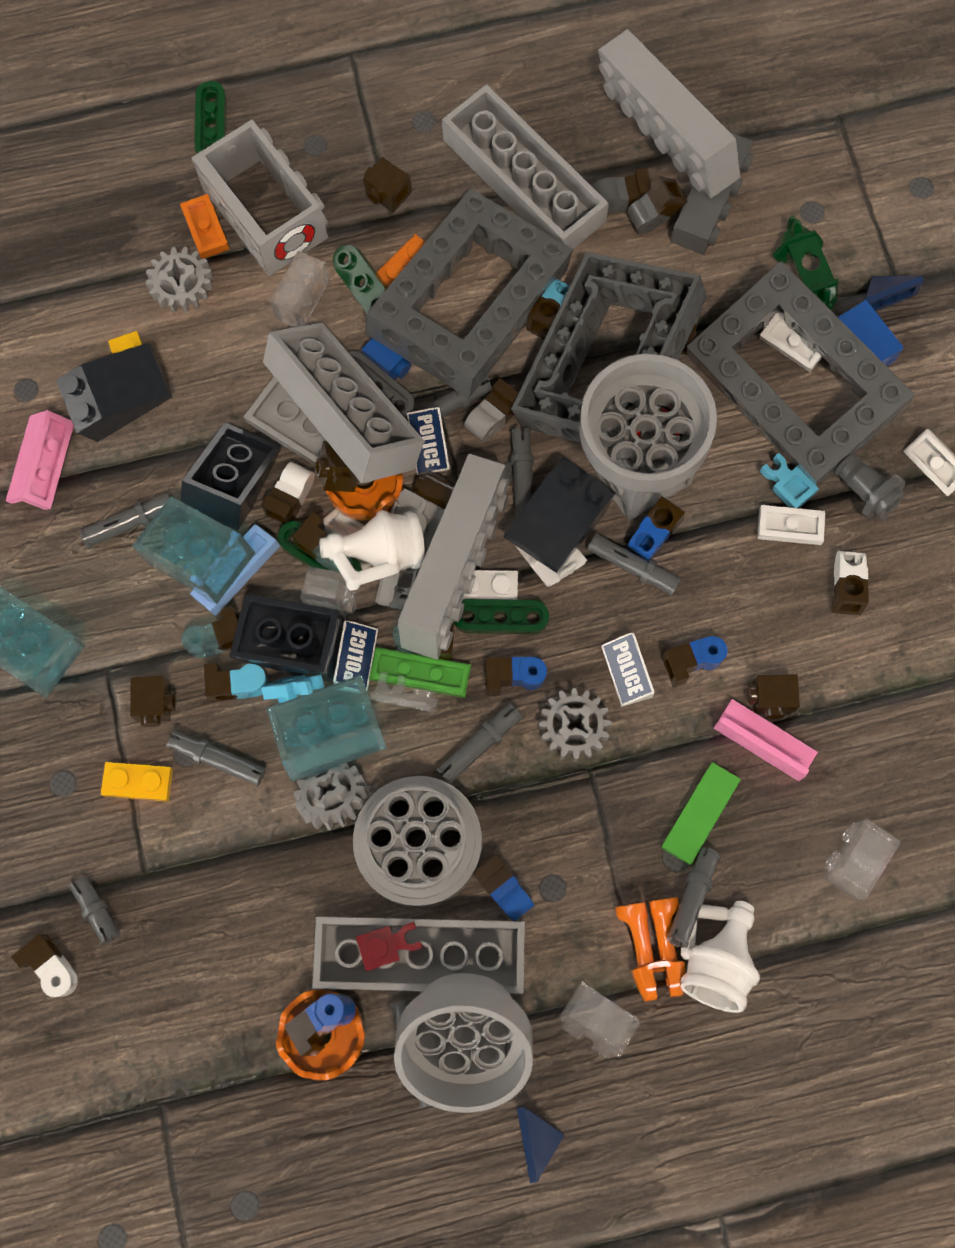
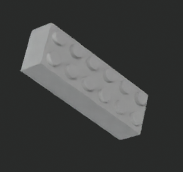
[598,29,740,199]
[442,84,609,249]
[263,323,424,484]
[398,454,509,660]
[312,917,525,994]

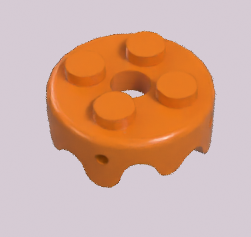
[326,473,404,521]
[276,990,366,1080]

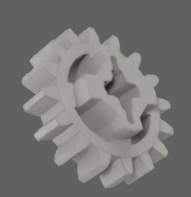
[145,247,213,313]
[539,688,611,762]
[293,759,368,831]

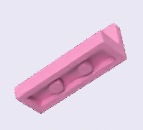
[6,410,74,510]
[714,699,818,781]

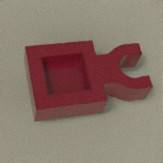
[356,922,423,971]

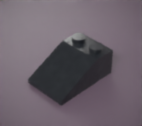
[56,343,173,442]
[180,422,281,531]
[504,457,616,574]
[229,594,346,683]

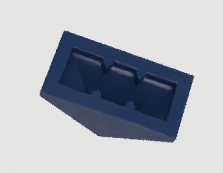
[863,276,924,312]
[517,1105,564,1183]

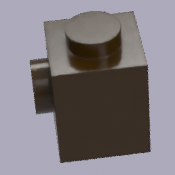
[363,157,412,213]
[315,441,358,492]
[748,674,800,719]
[130,676,176,727]

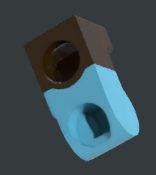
[526,279,570,340]
[204,663,269,702]

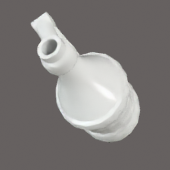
[319,510,425,590]
[680,901,760,1013]

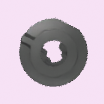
[835,453,905,521]

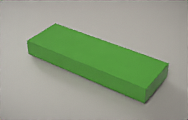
[369,647,471,698]
[661,762,741,866]

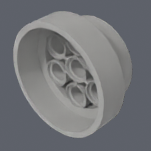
[580,354,717,492]
[353,776,482,908]
[394,973,533,1113]

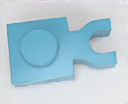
[760,453,819,508]
[261,675,324,703]

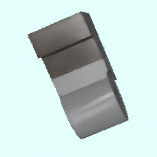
[464,378,519,443]

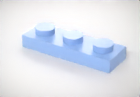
[190,524,280,616]

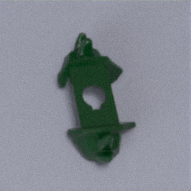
[773,215,840,310]

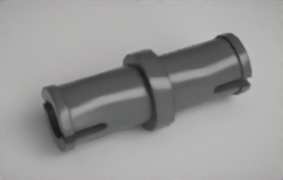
[69,876,121,946]

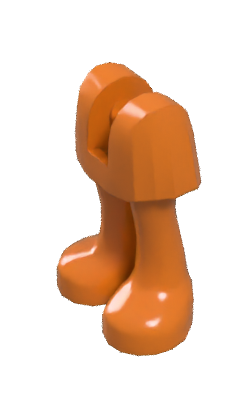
[615,897,686,1002]

